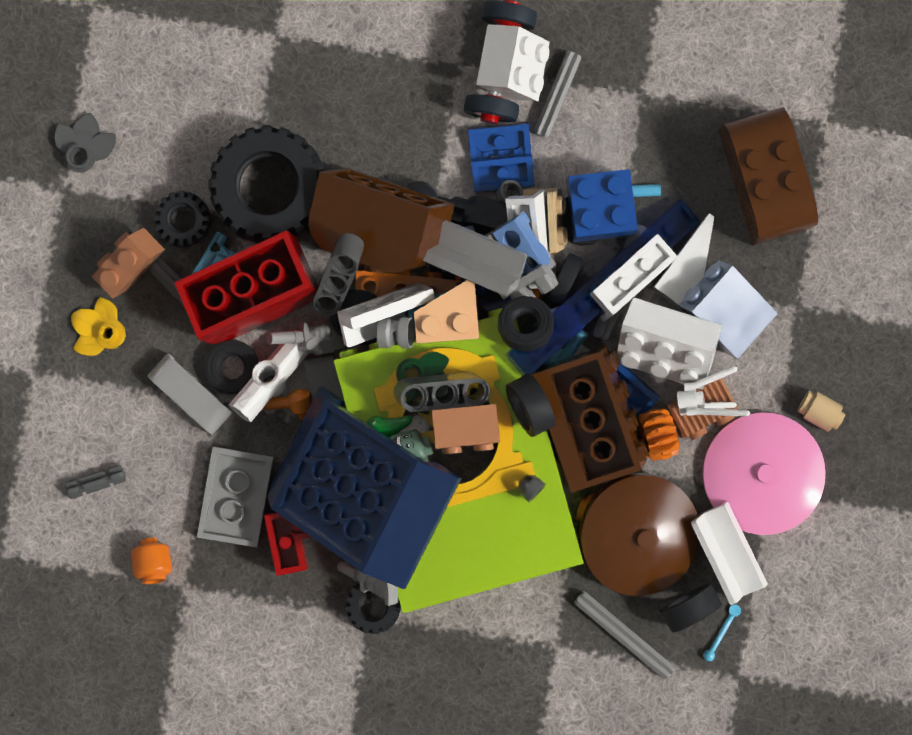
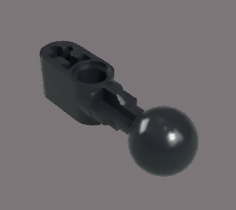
[404,181,508,236]

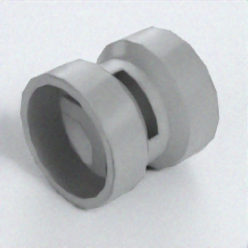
[377,317,415,348]

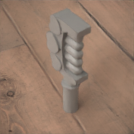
[266,323,346,356]
[337,560,398,606]

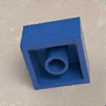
[566,169,638,242]

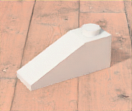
[653,213,714,310]

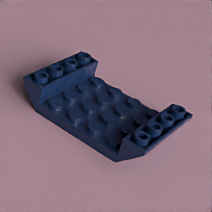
[267,387,462,589]

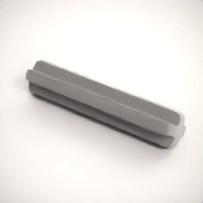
[534,51,581,138]

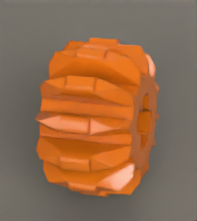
[638,408,680,461]

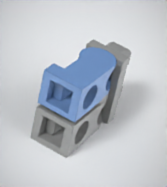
[484,211,559,299]

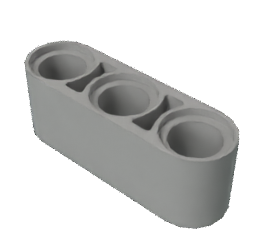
[147,353,233,435]

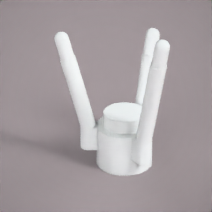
[677,366,750,416]

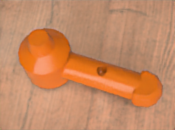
[262,389,312,420]

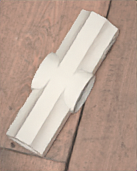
[229,343,309,422]

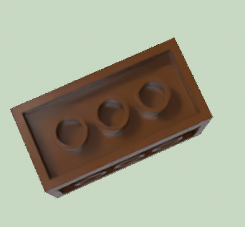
[531,345,650,493]

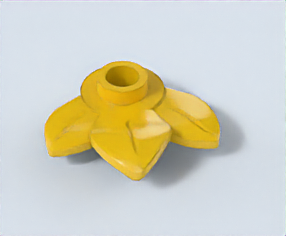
[71,297,126,356]

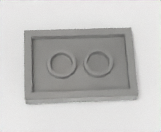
[197,447,274,548]

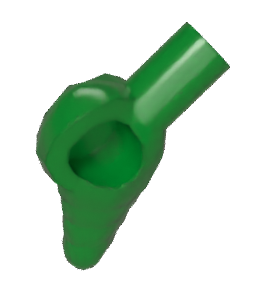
[366,416,413,438]

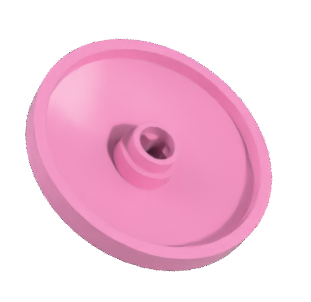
[702,413,825,535]

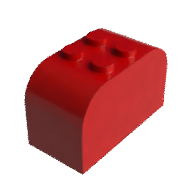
[174,230,318,344]

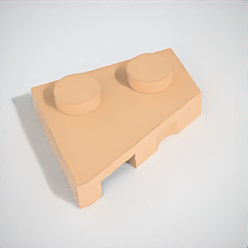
[414,280,479,344]

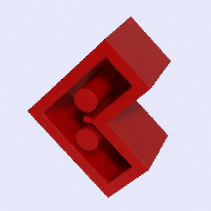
[264,512,311,576]

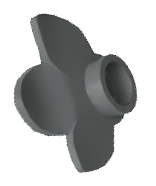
[54,113,116,173]

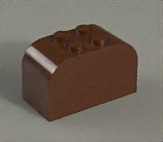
[718,107,818,246]
[309,168,455,274]

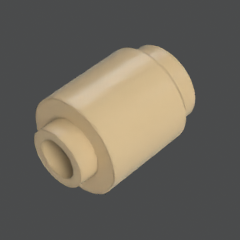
[797,391,845,432]

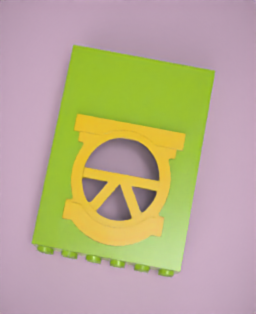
[334,308,584,613]

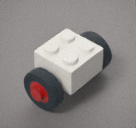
[464,0,550,124]

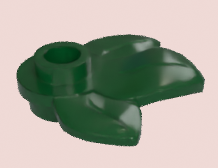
[396,352,449,414]

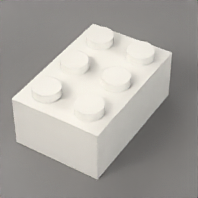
[616,297,722,390]

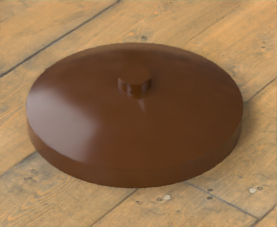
[578,473,699,596]

